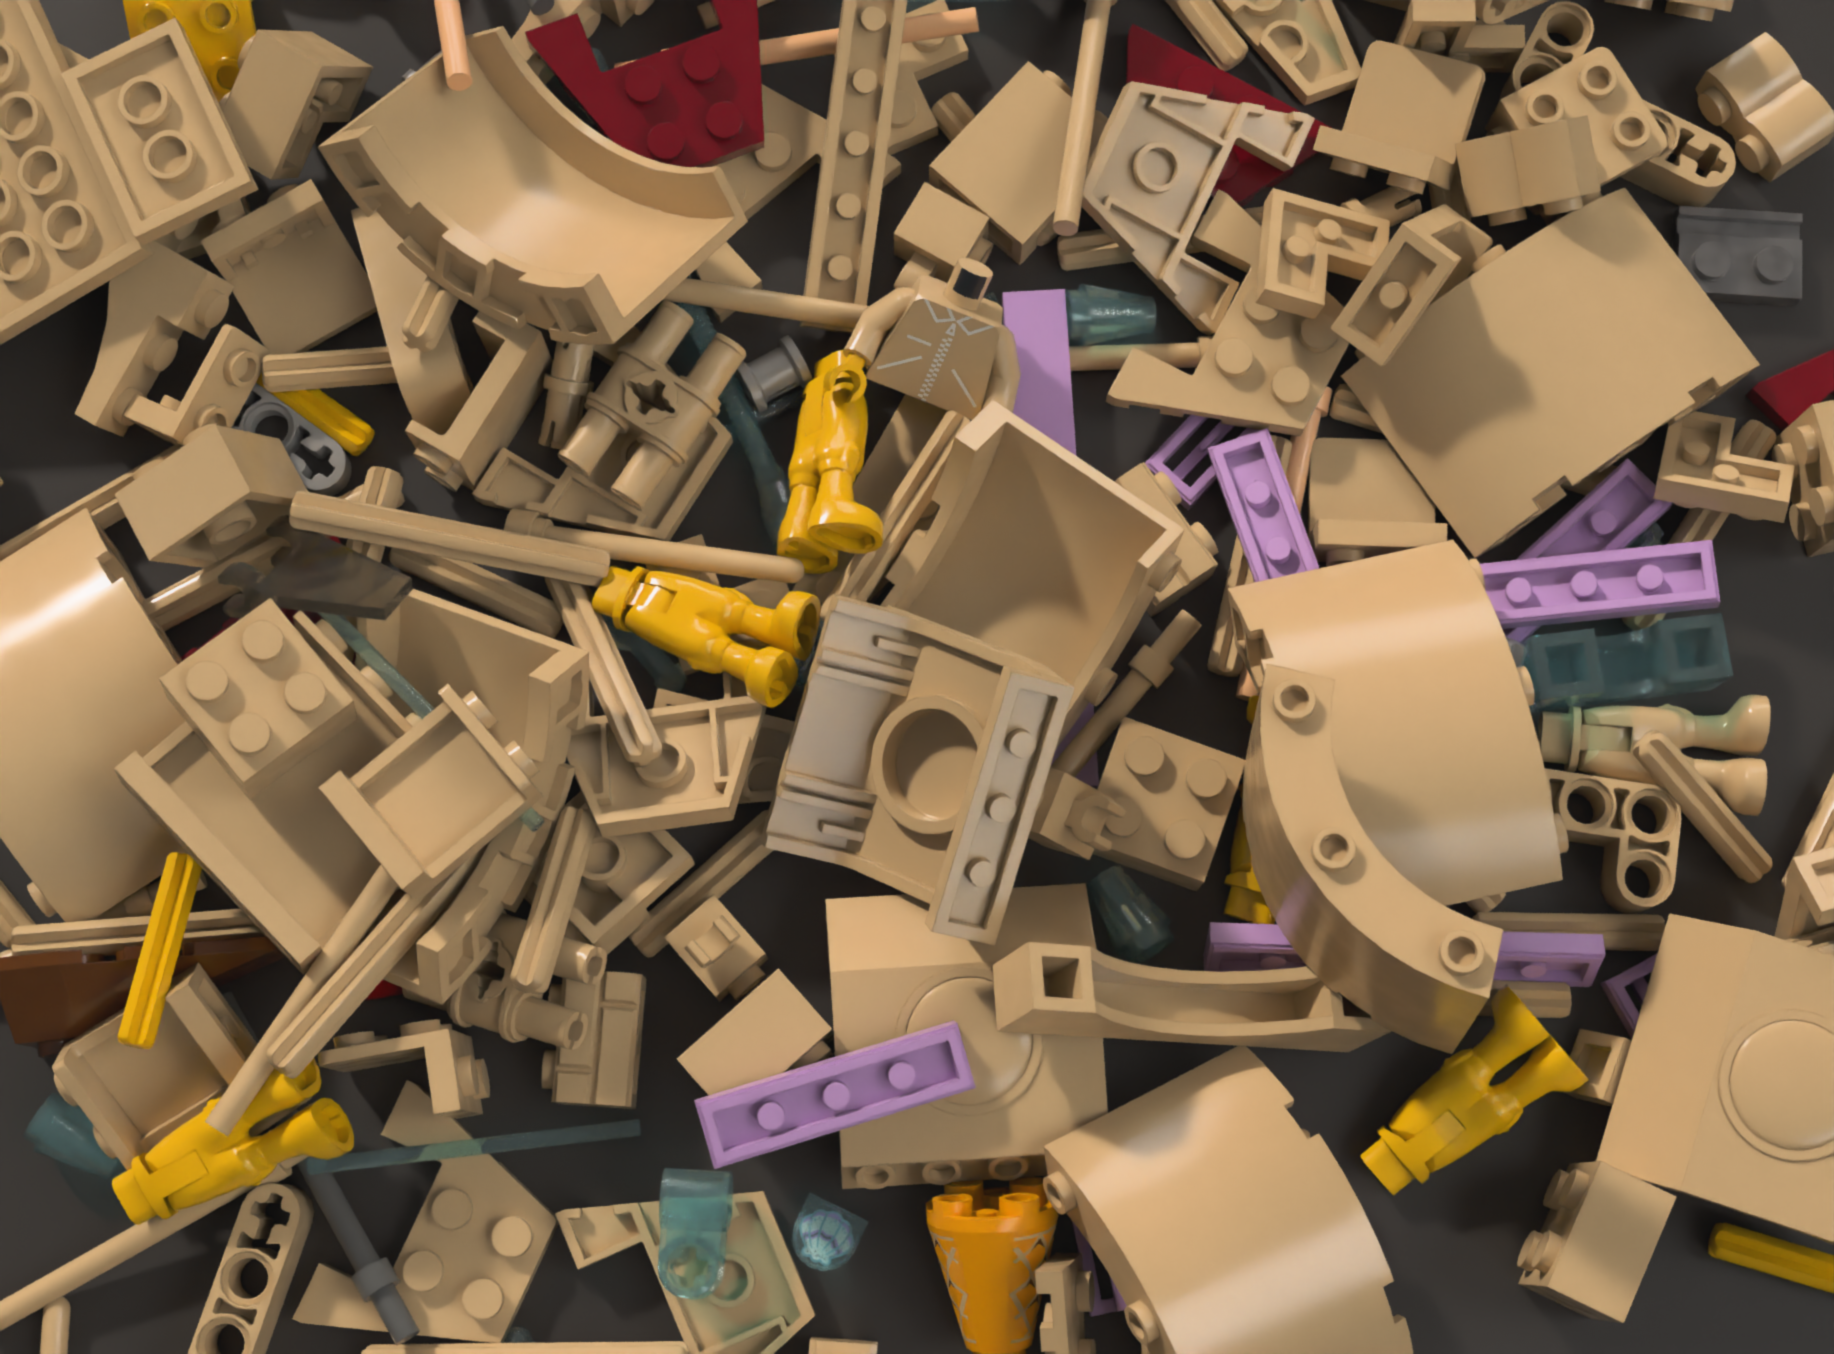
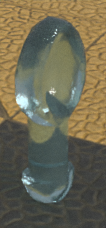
[602,614,687,693]

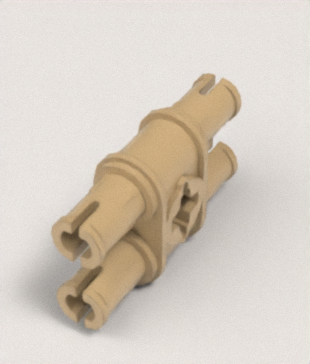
[557,299,747,511]
[402,910,607,1050]

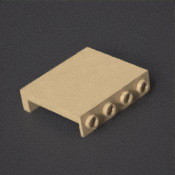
[114,610,421,975]

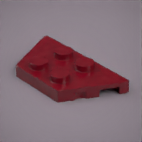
[1125,24,1333,207]

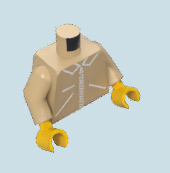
[823,257,1021,420]

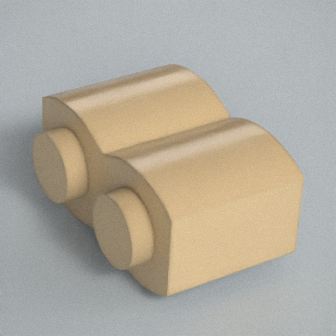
[1695,32,1834,182]
[1455,115,1601,226]

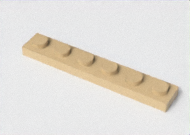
[799,0,907,334]

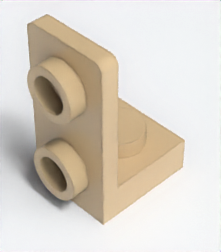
[123,324,271,447]

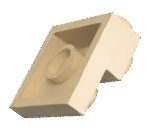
[524,791,695,955]

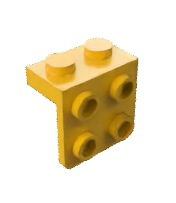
[122,0,256,103]

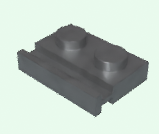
[1672,206,1803,307]

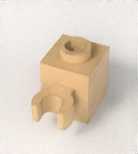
[893,182,994,289]
[1028,768,1126,860]
[664,894,768,1002]

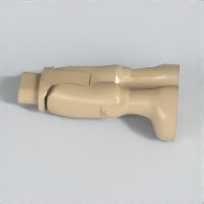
[1538,695,1771,816]

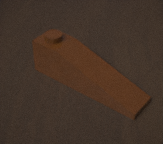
[0,936,286,1058]

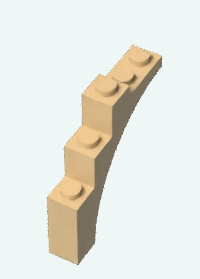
[59,43,235,437]

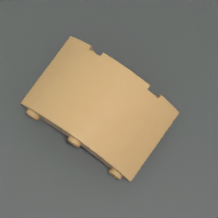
[318,26,748,345]
[1341,188,1760,558]
[809,400,1185,749]
[0,508,188,922]
[1227,540,1569,906]
[251,583,589,1004]
[1242,663,1503,1054]
[1043,1046,1413,1354]

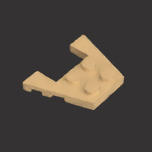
[1081,81,1315,336]
[695,84,901,323]
[1106,189,1349,436]
[472,326,733,541]
[566,639,770,838]
[292,1080,559,1343]
[555,1191,816,1354]

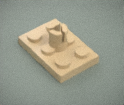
[60,18,258,245]

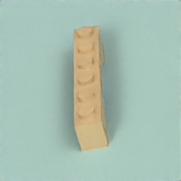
[992,942,1391,1052]

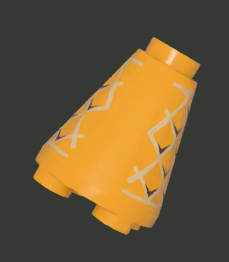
[926,1177,1058,1354]

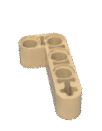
[1499,1,1736,207]
[351,208,474,435]
[1545,768,1682,914]
[188,1183,314,1354]

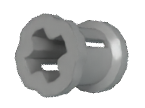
[735,335,813,413]

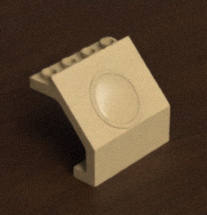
[760,594,1075,946]
[825,883,1108,1189]
[1596,914,1834,1245]

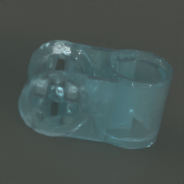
[658,1168,733,1300]

